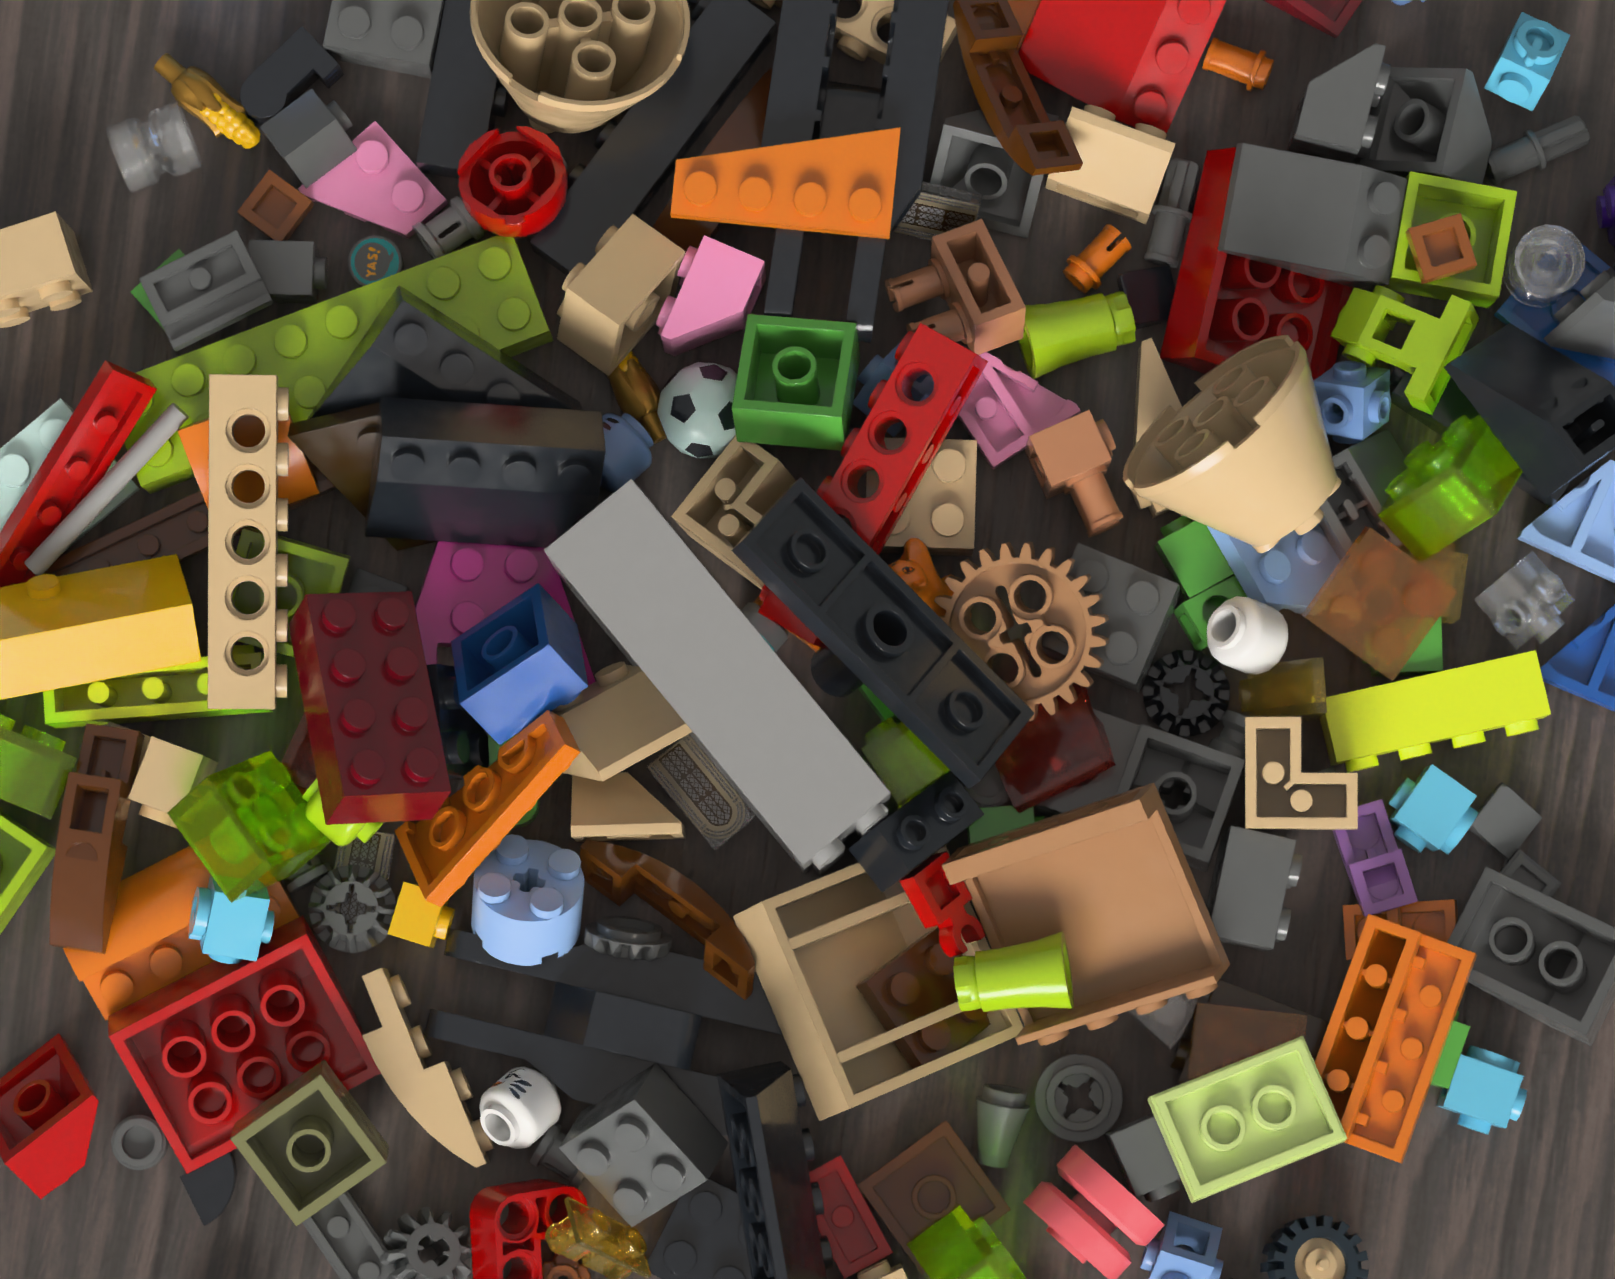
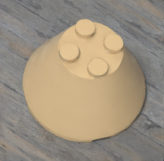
[470,0,690,133]
[1123,335,1342,553]

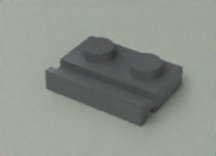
[139,230,274,352]

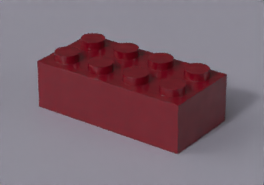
[288,591,451,825]

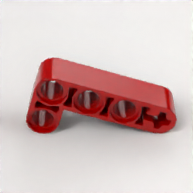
[470,1179,588,1279]

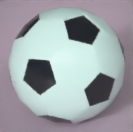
[657,362,737,458]

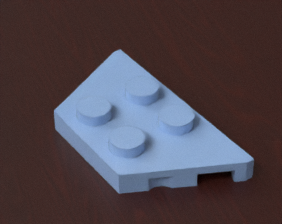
[1517,459,1615,583]
[1207,524,1367,617]

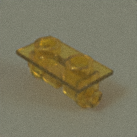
[545,1197,651,1279]

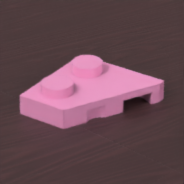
[958,352,1081,469]

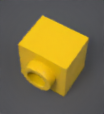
[387,882,455,948]

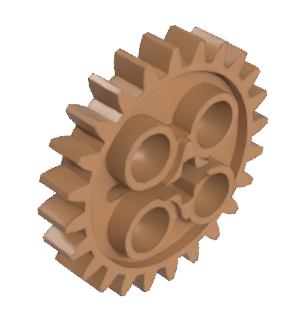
[934,541,1109,721]

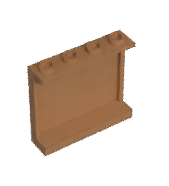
[942,782,1230,1046]

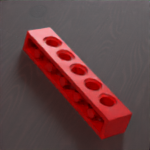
[757,323,988,647]

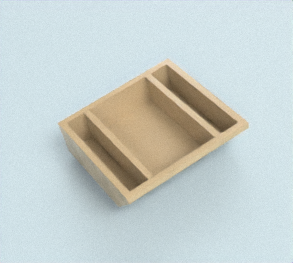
[733,845,1024,1121]

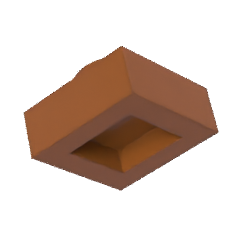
[237,169,314,241]
[1405,213,1477,284]

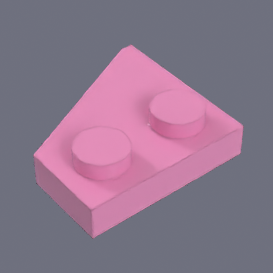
[298,121,448,239]

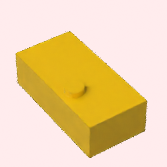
[0,554,201,700]

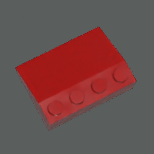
[1018,0,1227,134]
[1160,147,1353,381]
[108,915,381,1174]

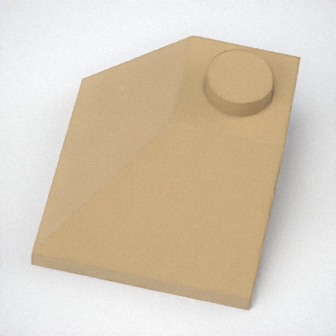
[571,772,686,842]

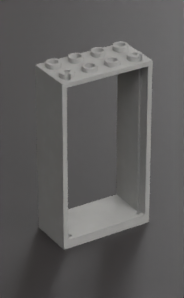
[544,479,891,875]

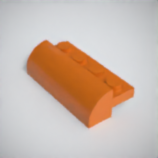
[63,816,300,1021]
[1315,914,1477,1164]

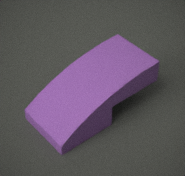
[1332,799,1418,918]

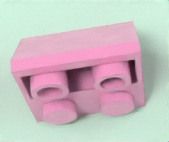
[656,235,766,356]

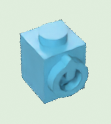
[1484,12,1570,112]
[1388,764,1479,855]
[188,872,274,964]
[1436,1045,1527,1135]

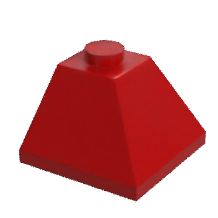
[0,1033,99,1199]

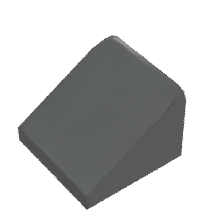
[1468,782,1542,860]

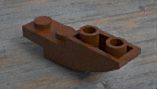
[49,723,145,954]

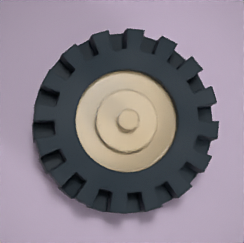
[1260,1215,1369,1279]

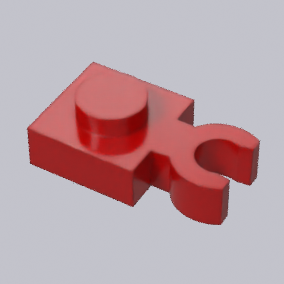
[899,851,985,957]

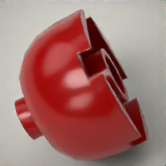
[457,126,568,238]

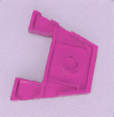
[415,541,595,686]

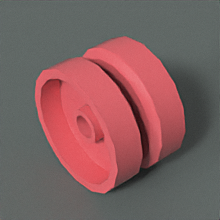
[1023,1144,1165,1279]

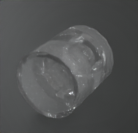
[106,101,203,193]
[1503,224,1585,307]

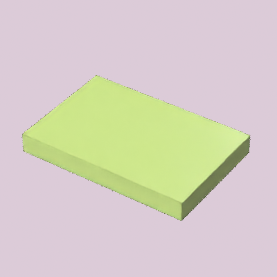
[1147,1036,1348,1203]

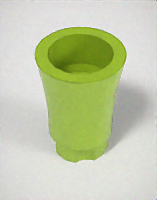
[1018,291,1136,379]
[953,931,1074,1012]

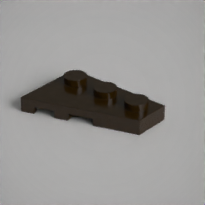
[288,402,437,551]

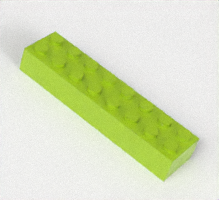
[124,235,553,494]

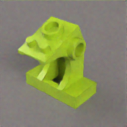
[1330,285,1480,415]

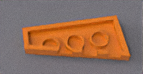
[670,127,901,239]
[395,710,581,907]

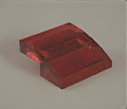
[995,682,1116,813]

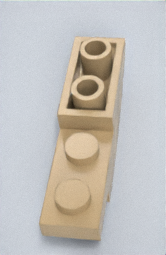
[362,968,494,1168]

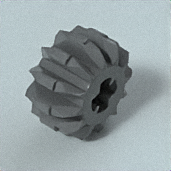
[380,1207,472,1279]

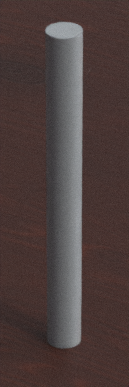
[24,403,189,576]

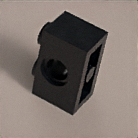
[849,771,984,893]

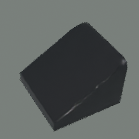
[1117,265,1175,330]

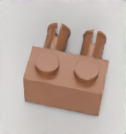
[885,219,1026,355]
[1025,410,1124,538]

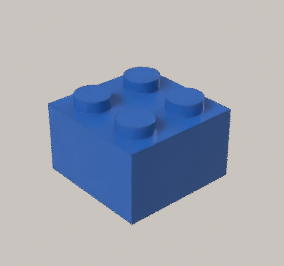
[451,583,588,745]

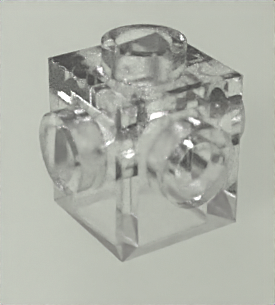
[1474,550,1575,650]

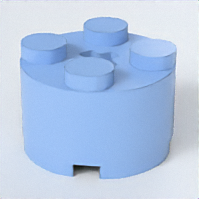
[471,834,584,966]

